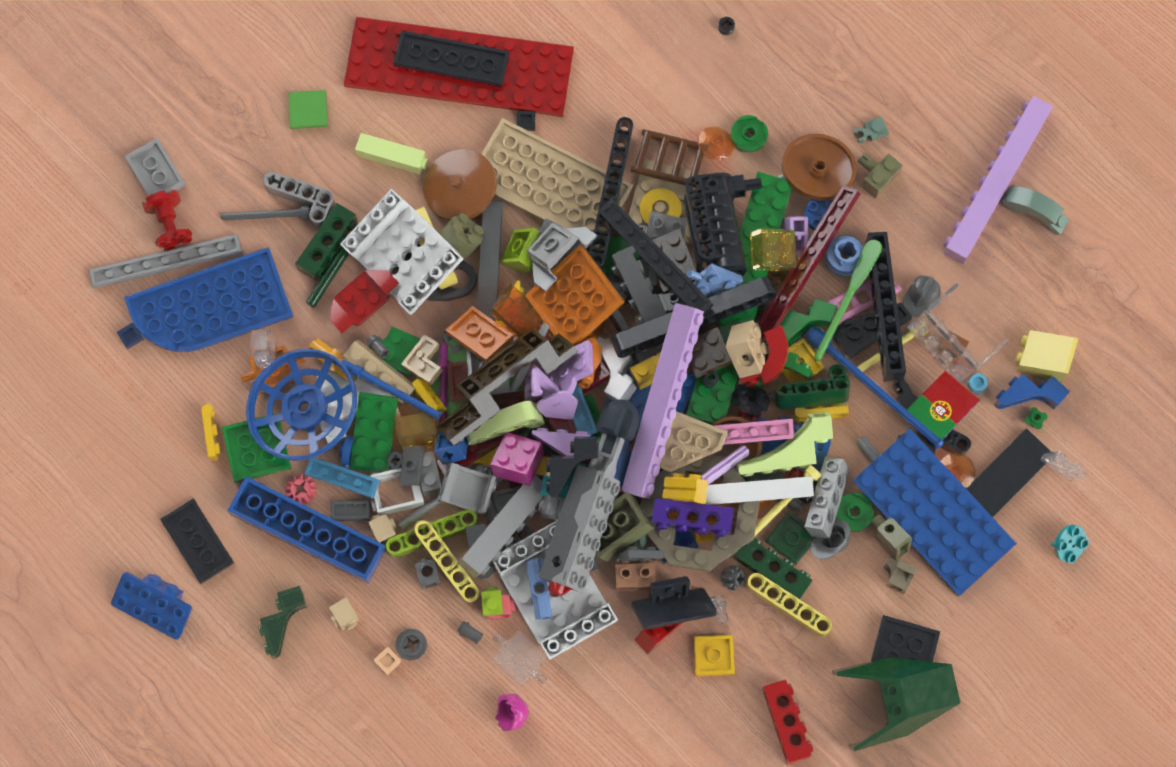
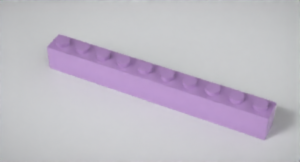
[943,96,1053,264]
[621,303,704,499]

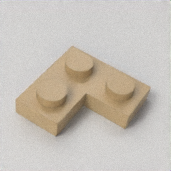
[401,334,443,385]

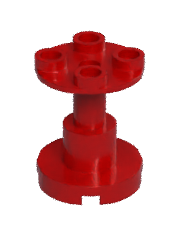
[142,190,192,251]

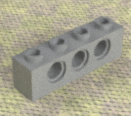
[804,456,850,539]

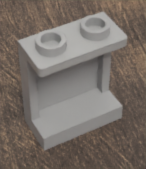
[437,463,497,514]

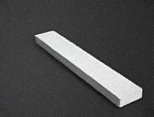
[704,477,814,505]

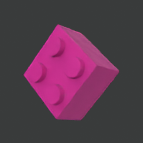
[490,432,545,486]

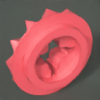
[285,474,316,505]

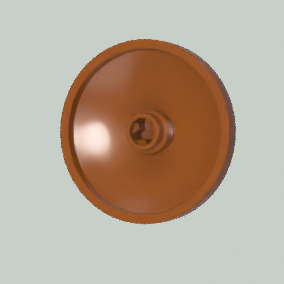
[782,134,857,201]
[423,149,497,221]

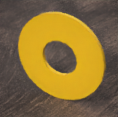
[639,188,682,224]

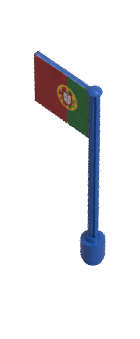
[805,326,980,449]

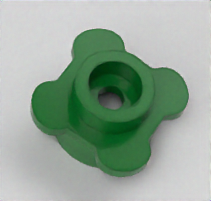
[1025,407,1048,430]

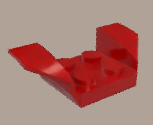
[330,270,399,334]

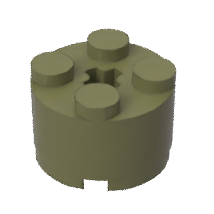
[439,213,484,259]

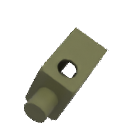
[871,514,912,561]

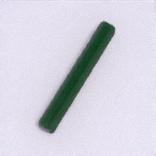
[306,246,349,308]

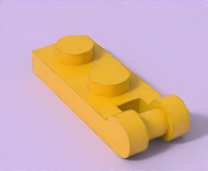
[793,403,849,422]
[201,404,221,461]

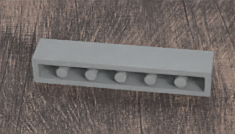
[457,475,548,579]

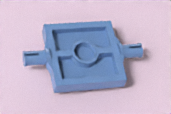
[687,264,743,298]

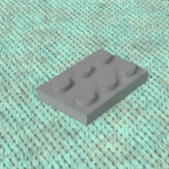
[125,138,186,196]

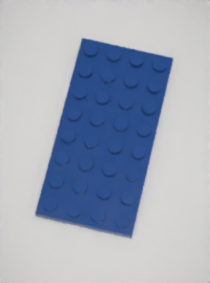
[852,429,1017,596]

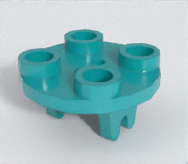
[1051,524,1089,564]

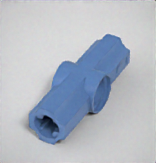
[526,558,553,620]

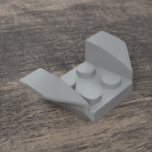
[527,223,597,291]

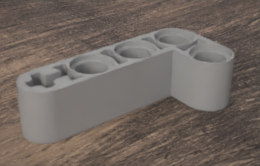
[263,172,335,228]

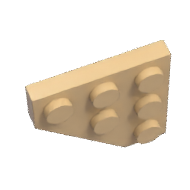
[659,411,728,472]

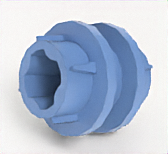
[825,236,864,277]

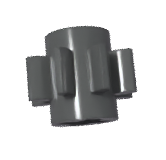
[721,565,745,591]

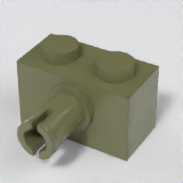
[857,153,903,199]

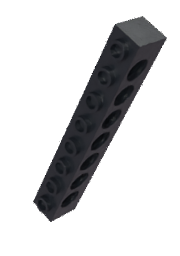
[865,232,906,382]

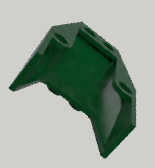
[832,657,961,751]

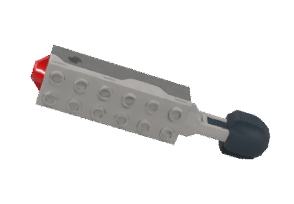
[538,399,639,596]

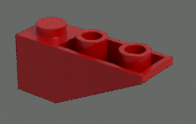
[635,622,684,654]

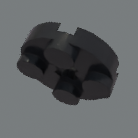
[731,384,770,415]

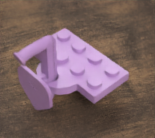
[524,340,593,419]

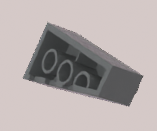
[611,245,666,324]

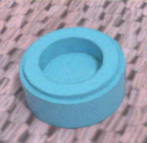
[968,373,988,393]

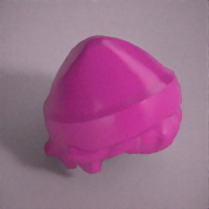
[495,693,529,731]

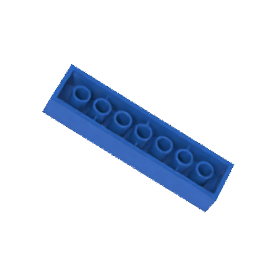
[227,476,386,584]

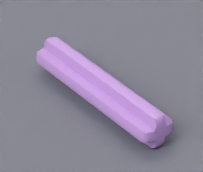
[701,446,749,485]

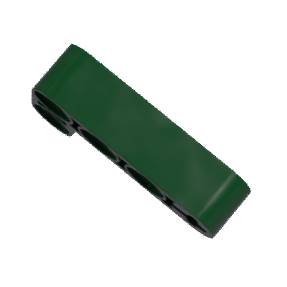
[775,364,850,409]

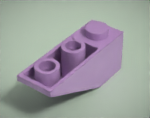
[532,428,591,462]

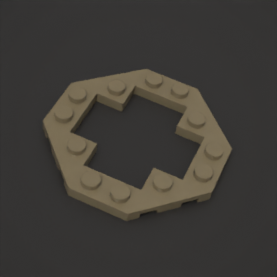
[640,455,760,572]

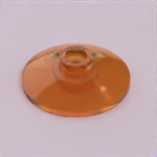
[698,126,734,160]
[940,453,975,488]

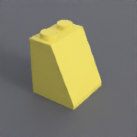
[1015,330,1078,383]

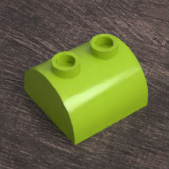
[499,228,542,273]

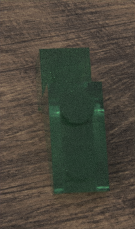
[258,586,307,659]

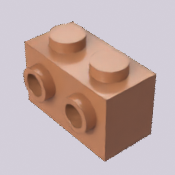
[615,560,656,591]

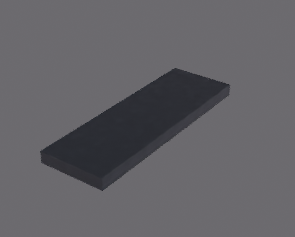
[393,30,510,87]
[966,428,1055,517]

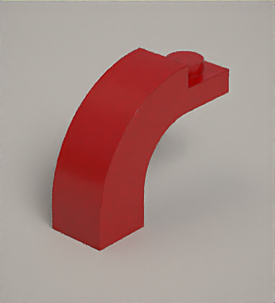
[741,325,789,387]

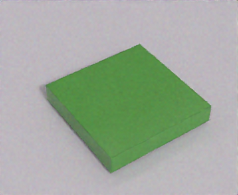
[289,90,328,129]

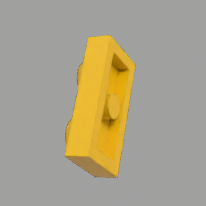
[412,378,447,414]

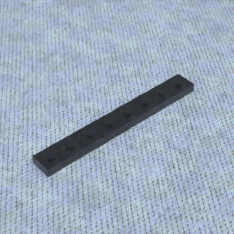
[598,199,714,315]

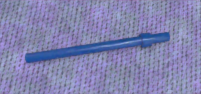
[341,359,441,420]

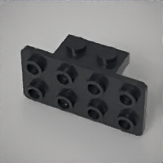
[631,576,717,629]

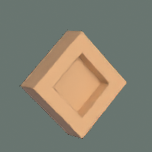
[373,647,402,676]

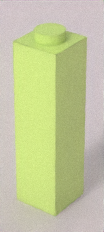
[355,133,428,175]

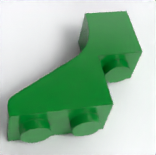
[780,299,838,347]

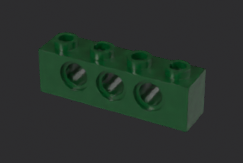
[295,203,358,281]
[733,537,813,599]

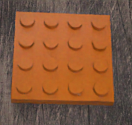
[525,245,625,346]

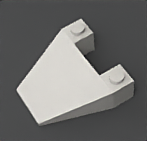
[317,360,401,450]

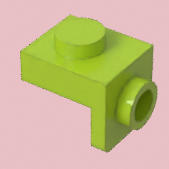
[481,587,503,616]

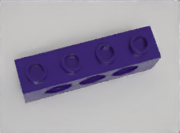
[652,498,734,537]

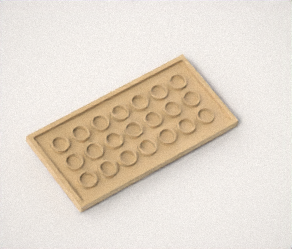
[482,118,634,248]

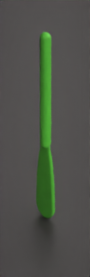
[814,240,882,361]

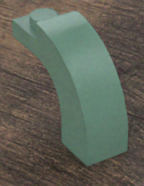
[1002,186,1069,235]

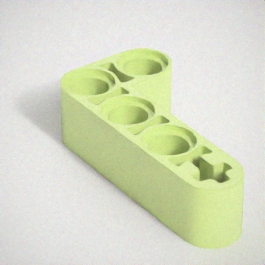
[466,401,544,445]

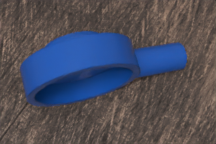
[339,436,354,469]

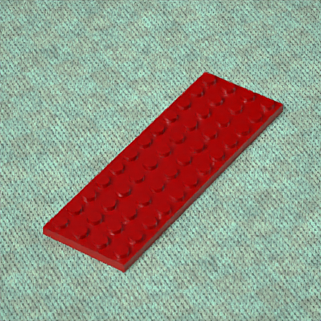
[344,17,574,117]

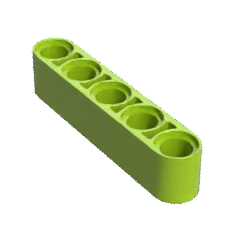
[386,509,478,558]

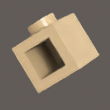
[368,514,397,544]
[329,598,360,631]

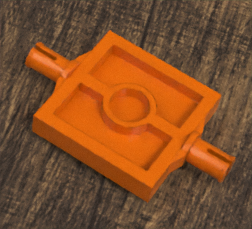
[240,345,305,394]

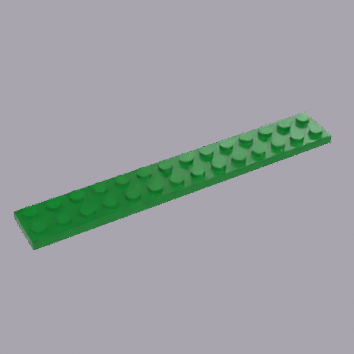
[686,171,792,425]

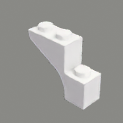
[597,337,637,401]

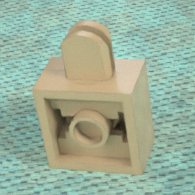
[726,321,768,378]

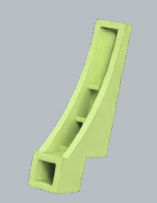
[736,412,833,476]

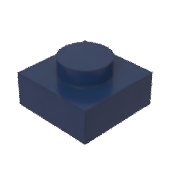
[117,322,144,350]

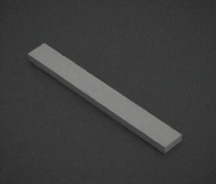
[89,234,242,289]

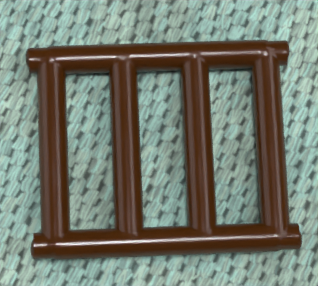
[630,129,709,188]

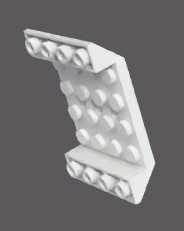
[340,189,463,315]
[492,520,618,660]

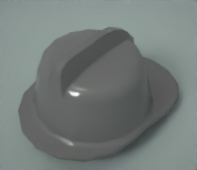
[903,276,941,317]
[811,519,851,559]

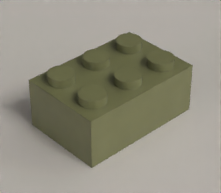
[596,492,654,562]

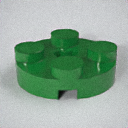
[730,115,768,153]
[835,493,874,532]

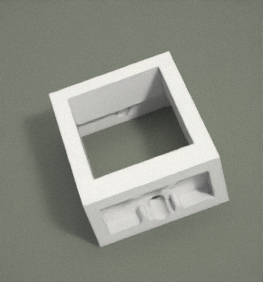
[369,468,424,515]

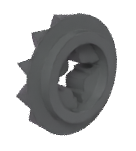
[395,629,427,661]

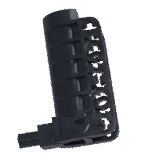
[684,172,762,276]

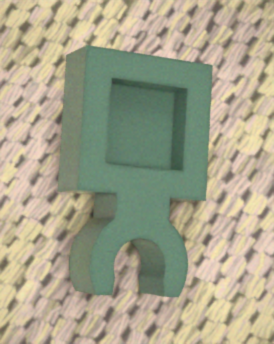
[853,117,889,144]

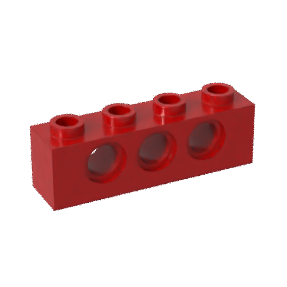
[762,679,813,765]

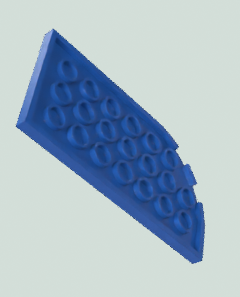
[124,247,294,352]

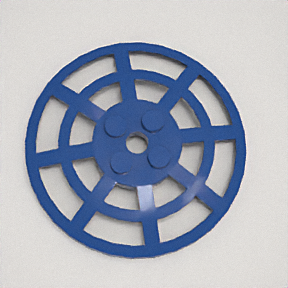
[246,349,357,461]

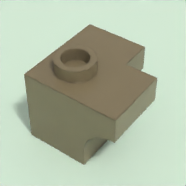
[883,557,917,594]

